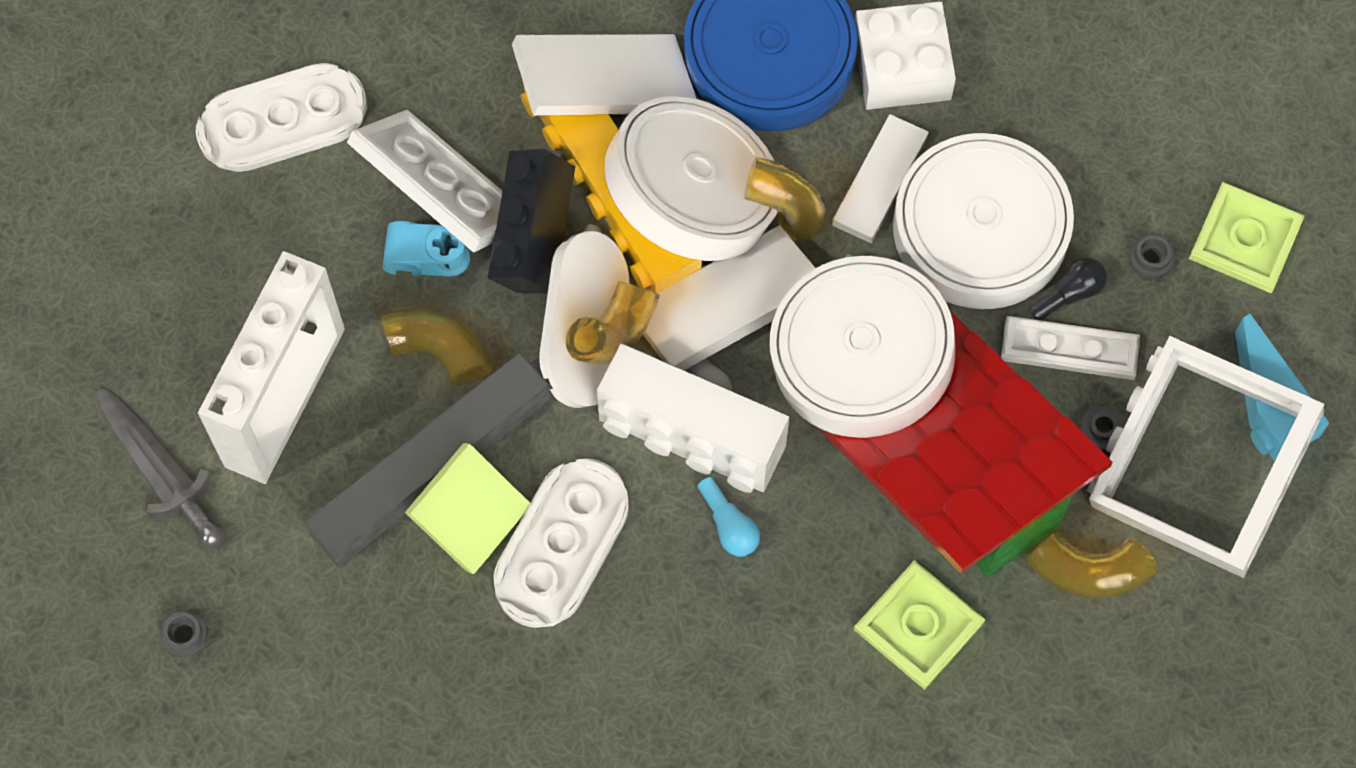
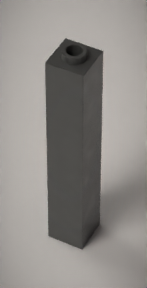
[305,353,550,568]

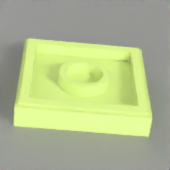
[1189,182,1305,293]
[405,443,530,574]
[854,560,986,690]

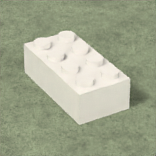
[597,344,789,493]

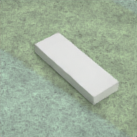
[832,114,929,244]
[1001,316,1140,380]

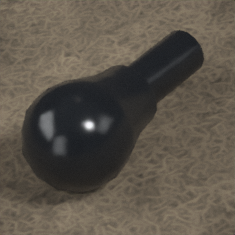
[1028,258,1107,320]

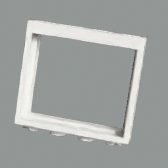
[198,251,345,484]
[1087,336,1324,578]

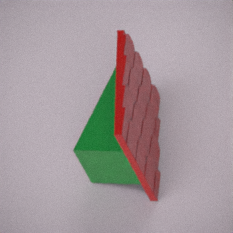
[816,311,1113,578]

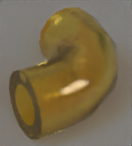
[744,156,825,241]
[566,281,660,364]
[380,308,493,386]
[1026,532,1158,599]

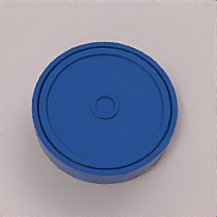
[684,0,858,132]

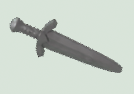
[97,389,225,550]

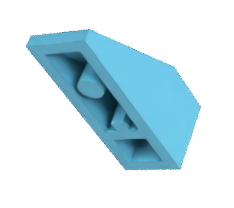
[1235,314,1329,461]

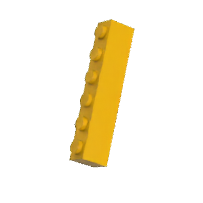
[520,83,702,295]

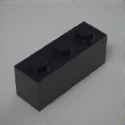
[487,149,576,294]

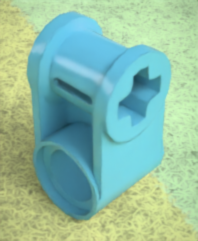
[382,221,470,277]

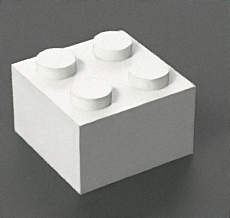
[855,2,956,110]

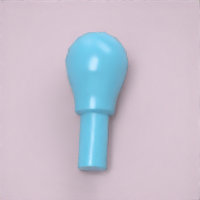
[697,477,760,557]

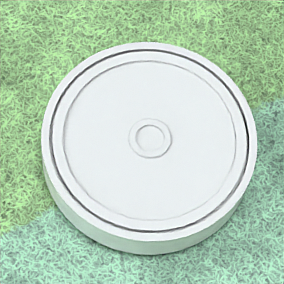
[605,96,782,261]
[893,133,1074,309]
[770,256,955,438]

